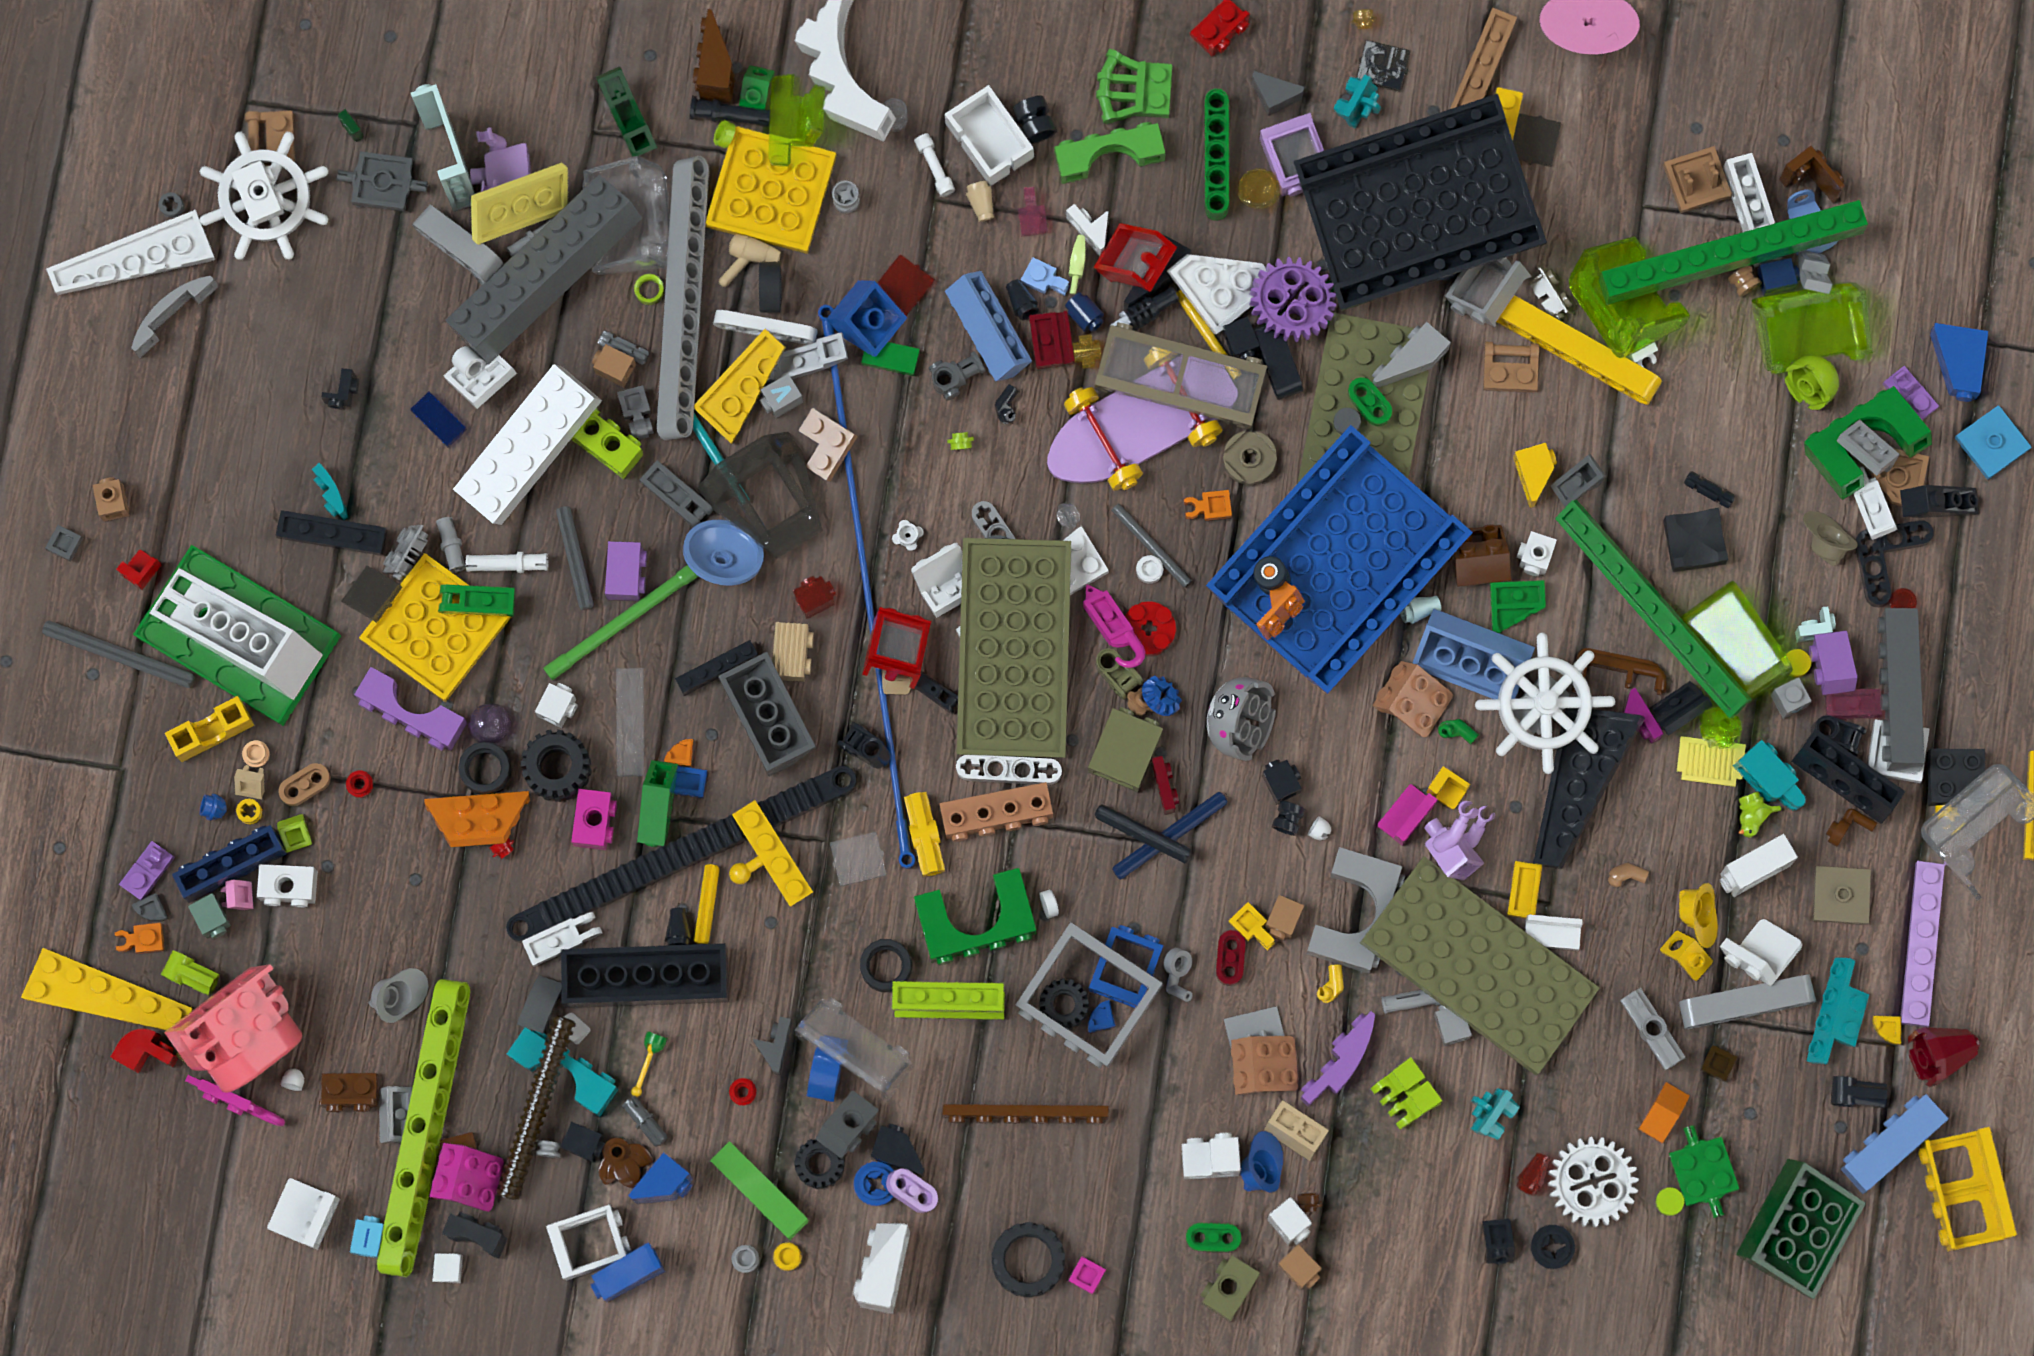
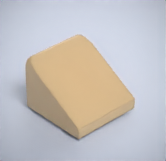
[882,661,911,695]

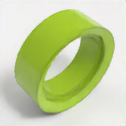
[634,274,664,305]

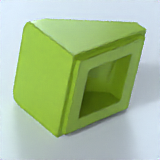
[277,814,312,853]

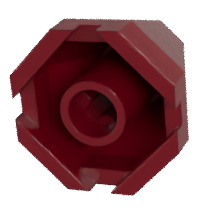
[1908,1027,1980,1087]

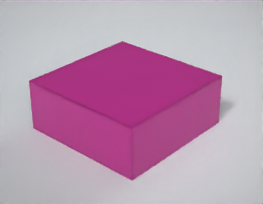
[1068,1257,1106,1295]

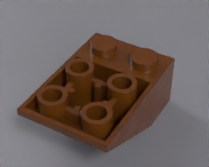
[693,9,735,104]

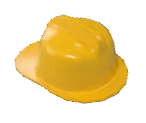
[1679,883,1718,948]

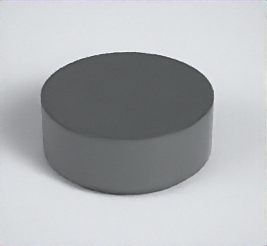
[1333,408,1361,435]

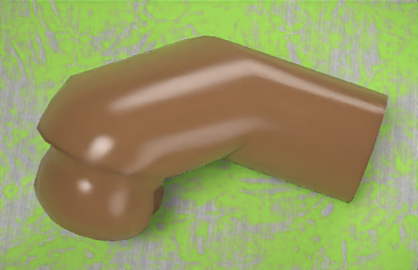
[1608,863,1649,887]

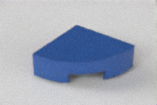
[1088,1000,1116,1033]

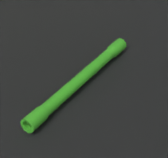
[543,565,699,681]

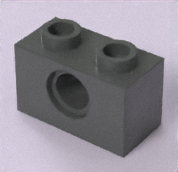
[816,1090,879,1159]

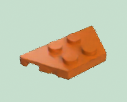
[424,791,530,847]

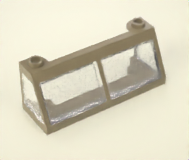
[1094,322,1267,430]

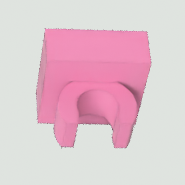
[221,880,253,910]

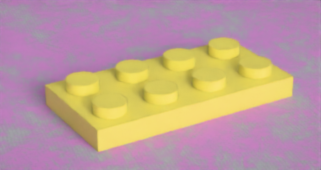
[471,163,568,245]

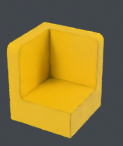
[1426,766,1470,810]

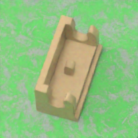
[1264,1100,1329,1161]

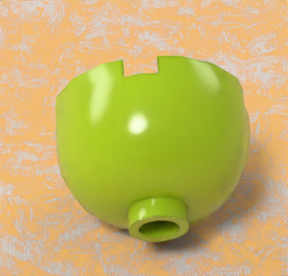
[1785,355,1839,410]

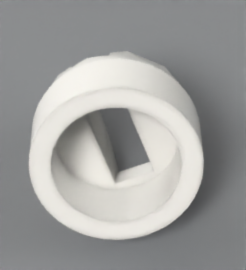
[1308,816,1331,841]
[281,1068,304,1091]

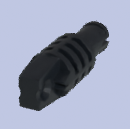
[1110,286,1180,331]

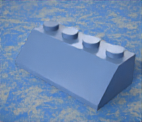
[1412,608,1535,699]

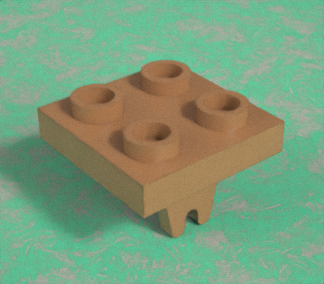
[1663,146,1732,214]

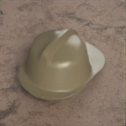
[1803,511,1857,566]

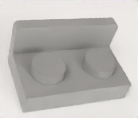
[1837,420,1900,476]

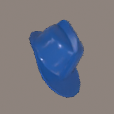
[1240,1131,1283,1193]

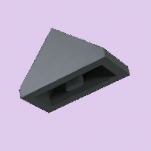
[1251,71,1304,116]

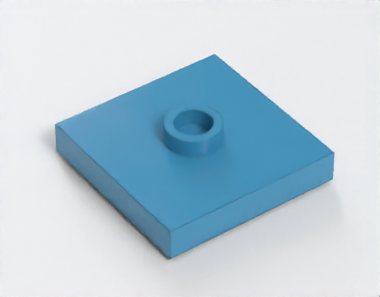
[1955,405,2032,480]

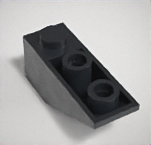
[1900,485,1979,518]

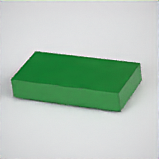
[861,342,920,376]

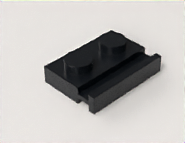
[1648,681,1713,736]

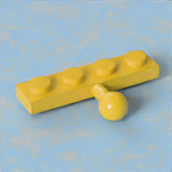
[729,800,813,907]

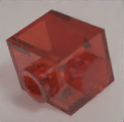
[792,576,837,619]

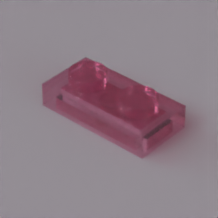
[1824,689,1882,719]

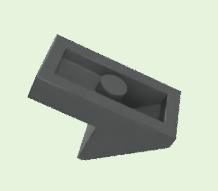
[1550,454,1606,507]
[753,1017,792,1075]

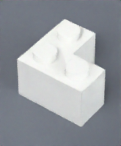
[1182,1133,1240,1180]

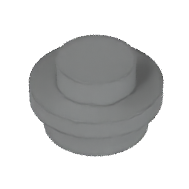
[732,1245,759,1273]

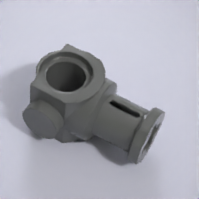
[928,351,985,401]

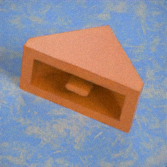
[1638,1082,1690,1143]

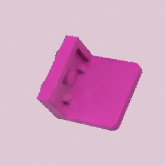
[429,1143,504,1212]

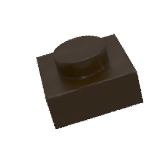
[1700,1045,1737,1083]

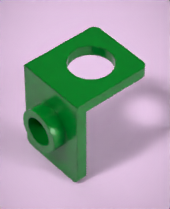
[739,65,775,109]

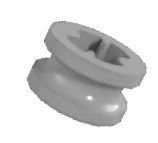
[536,1141,561,1158]

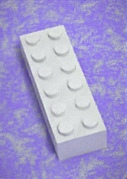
[453,364,602,525]

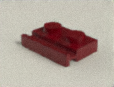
[1029,310,1075,369]

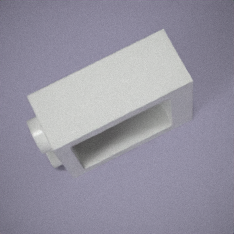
[1720,834,1798,897]
[546,1205,631,1281]

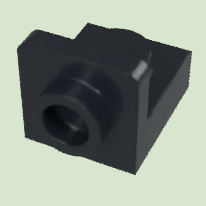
[1482,1218,1514,1265]

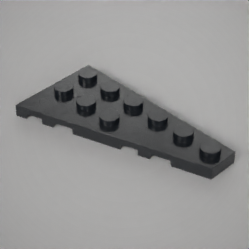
[1533,708,1645,869]

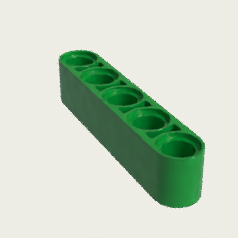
[1204,88,1229,221]

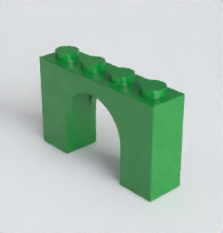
[1804,386,1932,500]
[914,868,1037,965]

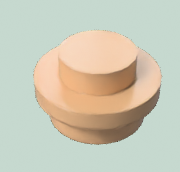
[242,740,270,768]

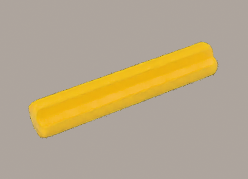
[694,864,720,944]

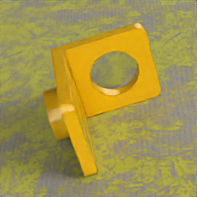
[1660,931,1713,981]

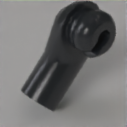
[995,384,1019,424]

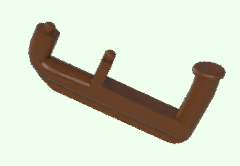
[1571,648,1667,695]

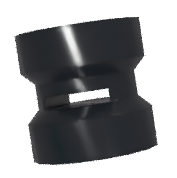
[1271,801,1306,836]

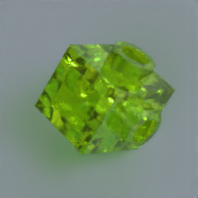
[1699,707,1742,749]

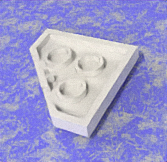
[1167,254,1266,334]

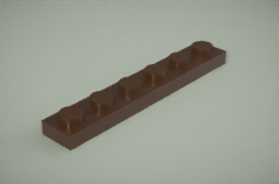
[943,1104,1108,1125]

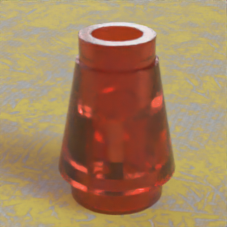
[1516,1153,1551,1196]

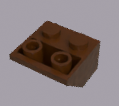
[1451,524,1511,587]

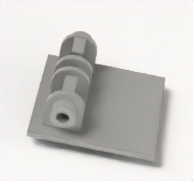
[383,525,428,582]

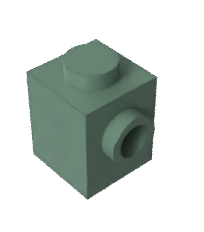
[188,893,231,939]

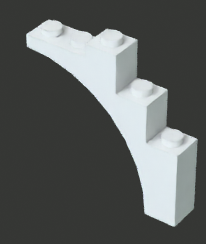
[795,0,896,142]

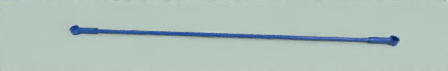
[818,305,915,869]

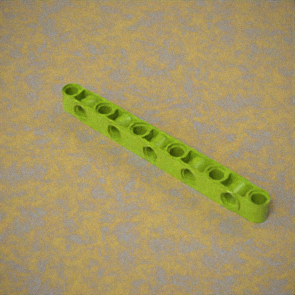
[377,979,470,1277]

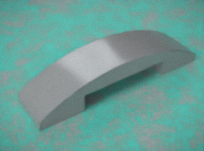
[132,276,218,358]
[765,332,848,385]

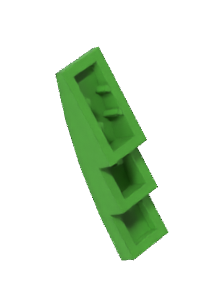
[710,1141,809,1240]

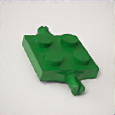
[1669,1125,1739,1218]

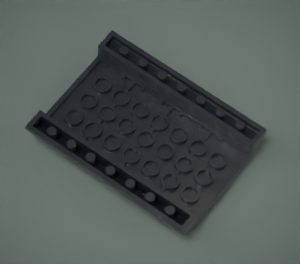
[1293,93,1547,311]

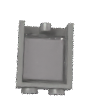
[1445,257,1532,327]

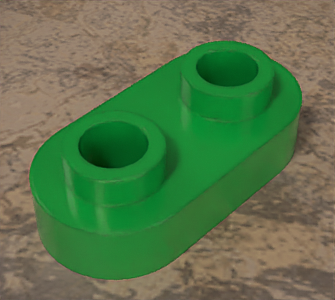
[1348,377,1392,427]
[1186,1223,1241,1253]

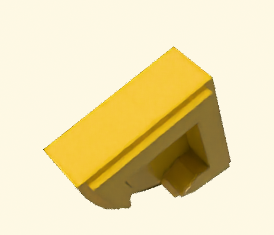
[1872,1016,1901,1045]

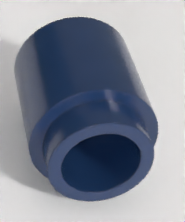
[1065,292,1104,332]

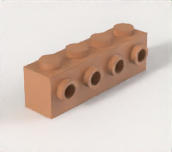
[939,782,1053,842]

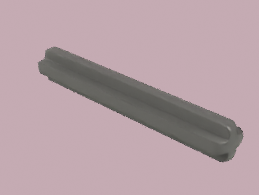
[556,506,594,610]

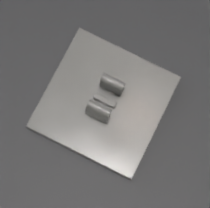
[1224,1006,1284,1049]

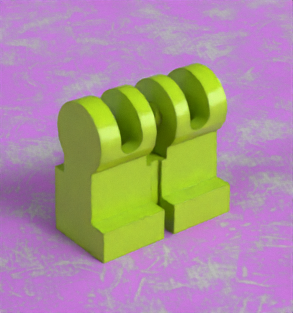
[1371,1057,1442,1130]

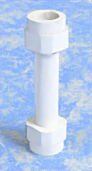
[914,133,955,197]

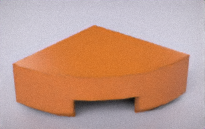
[664,739,694,767]

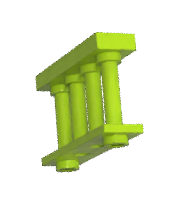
[892,981,1005,1020]

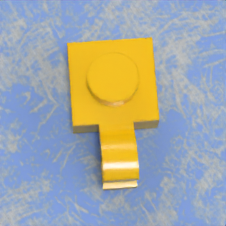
[1229,902,1275,951]

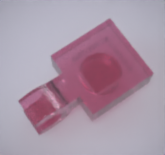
[1018,187,1048,237]

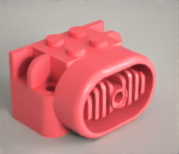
[164,965,303,1093]

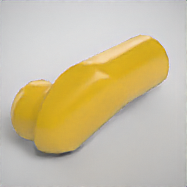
[1317,965,1344,1003]

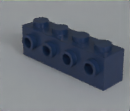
[172,825,287,903]

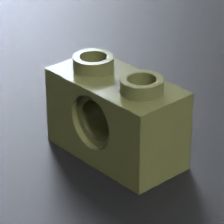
[1200,1255,1260,1322]

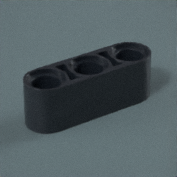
[1253,324,1303,400]

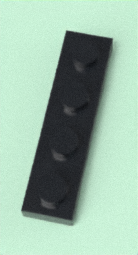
[275,510,387,556]

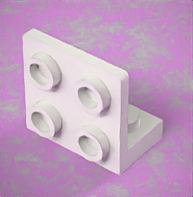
[267,1178,340,1250]

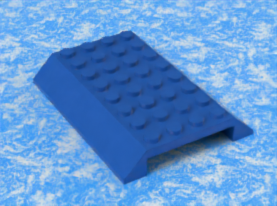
[1206,425,1473,694]

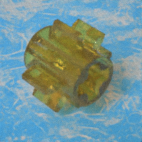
[1073,334,1102,369]

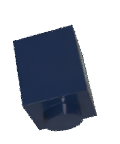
[1757,258,1800,297]

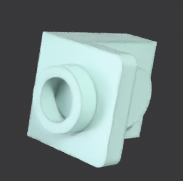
[1795,606,1836,642]

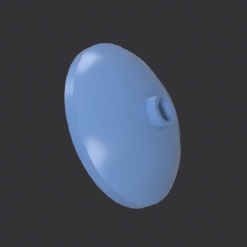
[683,520,764,585]

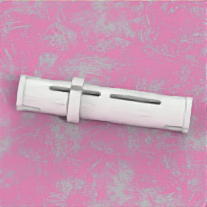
[466,552,549,573]

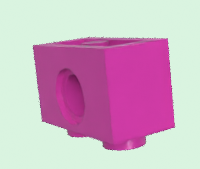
[571,789,617,850]

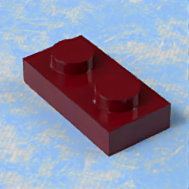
[1152,756,1179,815]

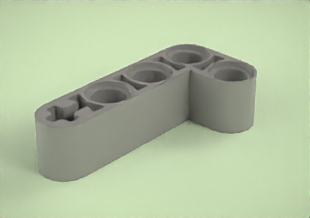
[412,205,504,285]

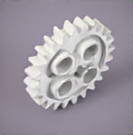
[1548,1137,1639,1228]

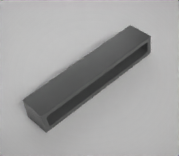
[1877,608,1925,772]

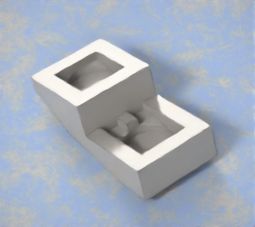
[1798,250,1832,294]

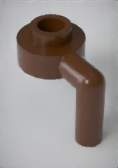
[1826,808,1877,847]

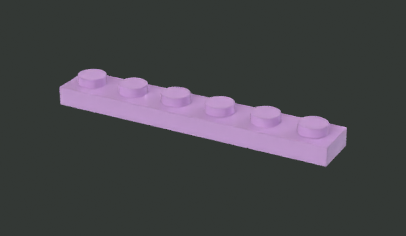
[1901,861,1945,1027]

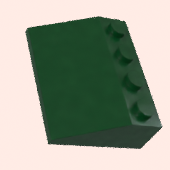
[1736,1159,1866,1300]

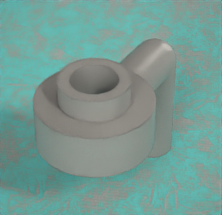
[1164,948,1193,1002]

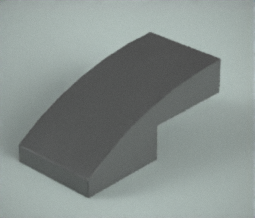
[517,975,562,1033]

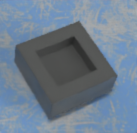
[45,525,83,562]

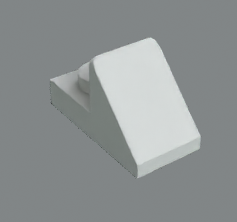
[1066,204,1108,256]

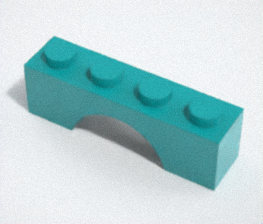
[507,1027,618,1117]

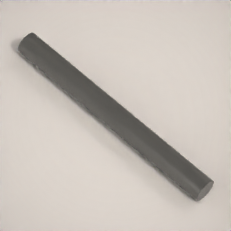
[1111,503,1192,588]

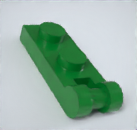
[438,584,516,617]

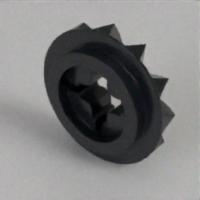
[1530,1225,1575,1269]

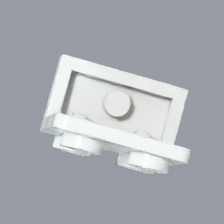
[911,543,962,618]
[1720,919,1802,986]

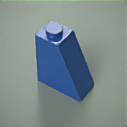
[1930,323,1988,402]
[590,1242,666,1303]

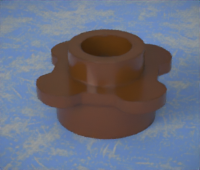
[1295,1193,1323,1212]

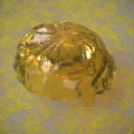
[1238,168,1280,209]

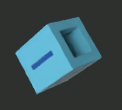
[350,1216,384,1258]

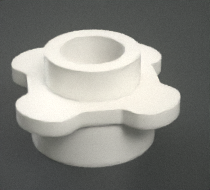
[892,520,924,551]

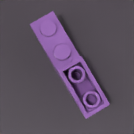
[1301,1011,1375,1107]

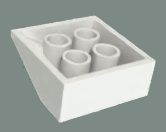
[853,1223,910,1314]

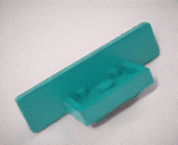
[1807,957,1869,1064]

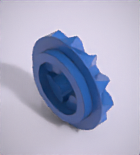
[1142,676,1182,716]
[854,1162,898,1206]

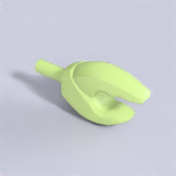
[1069,235,1086,295]

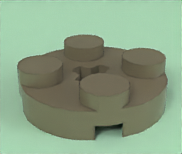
[1223,431,1277,486]

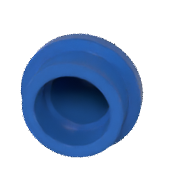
[200,793,227,821]

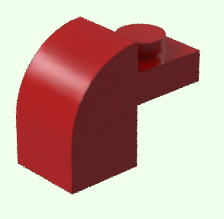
[110,1029,179,1074]

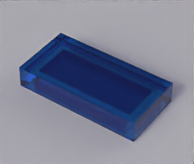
[410,391,467,448]

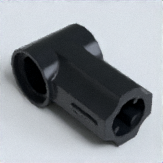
[1831,1076,1888,1108]

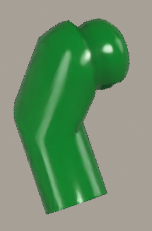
[1438,719,1479,745]

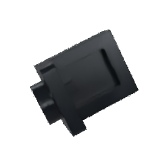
[321,368,359,409]

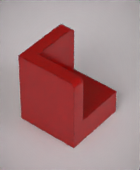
[116,550,161,590]

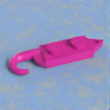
[1083,584,1146,668]
[185,1075,285,1127]

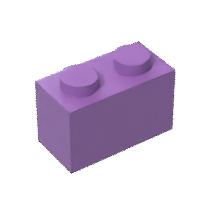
[605,541,647,601]
[1809,631,1857,695]

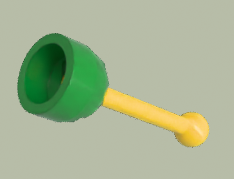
[631,1031,668,1097]

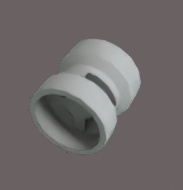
[832,181,860,214]

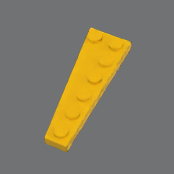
[21,948,194,1031]

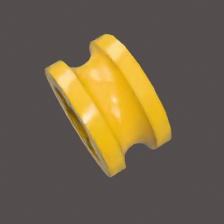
[236,799,263,825]

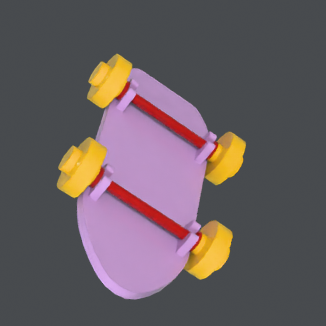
[1047,347,1238,491]

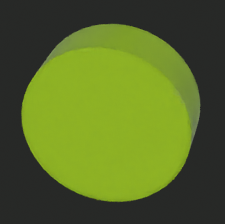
[714,120,736,149]
[1655,1187,1684,1216]

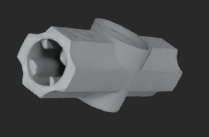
[1620,988,1686,1071]

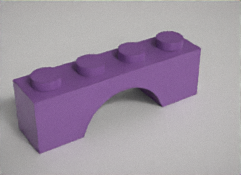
[354,667,467,751]

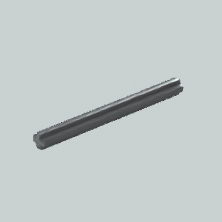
[42,621,195,688]

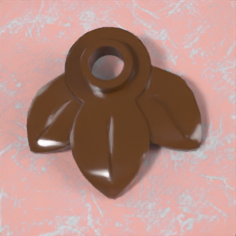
[598,1137,653,1188]

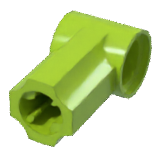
[161,950,220,996]

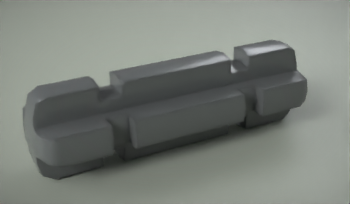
[598,331,649,365]

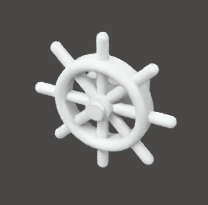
[200,132,329,260]
[1475,633,1615,774]

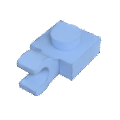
[1021,257,1070,296]

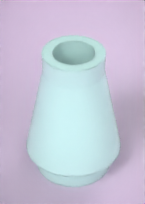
[1400,596,1441,624]

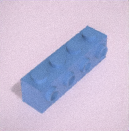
[945,271,1032,382]
[1841,1094,1948,1194]

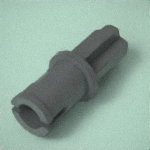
[622,1096,667,1147]

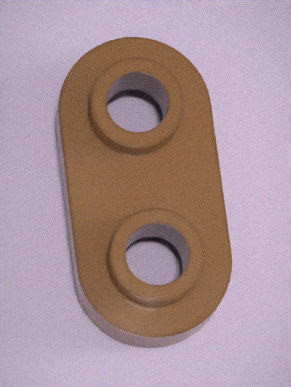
[279,763,331,806]

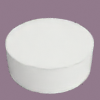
[1136,555,1163,584]
[1040,890,1059,918]

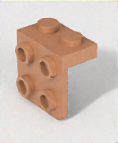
[1372,661,1453,737]
[1231,1036,1299,1095]

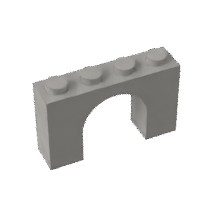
[1307,847,1405,974]

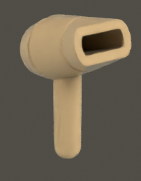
[719,234,781,287]

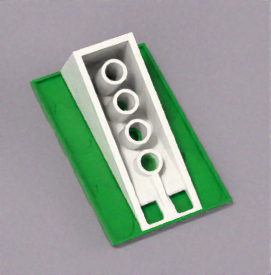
[133,545,341,726]

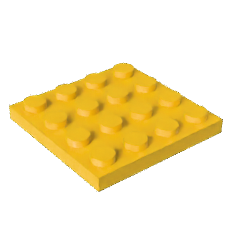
[705,126,837,254]
[359,553,511,703]

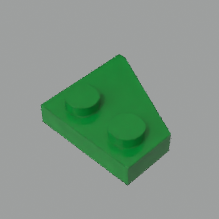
[1489,580,1546,633]

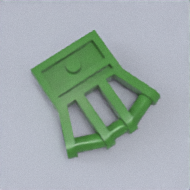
[1096,49,1172,124]

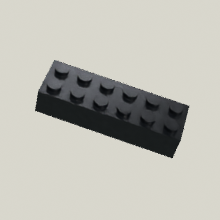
[561,943,729,1008]

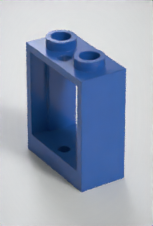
[1089,925,1163,1009]

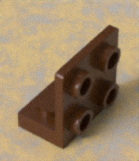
[1779,146,1845,204]

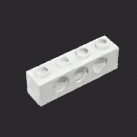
[1723,153,1781,268]

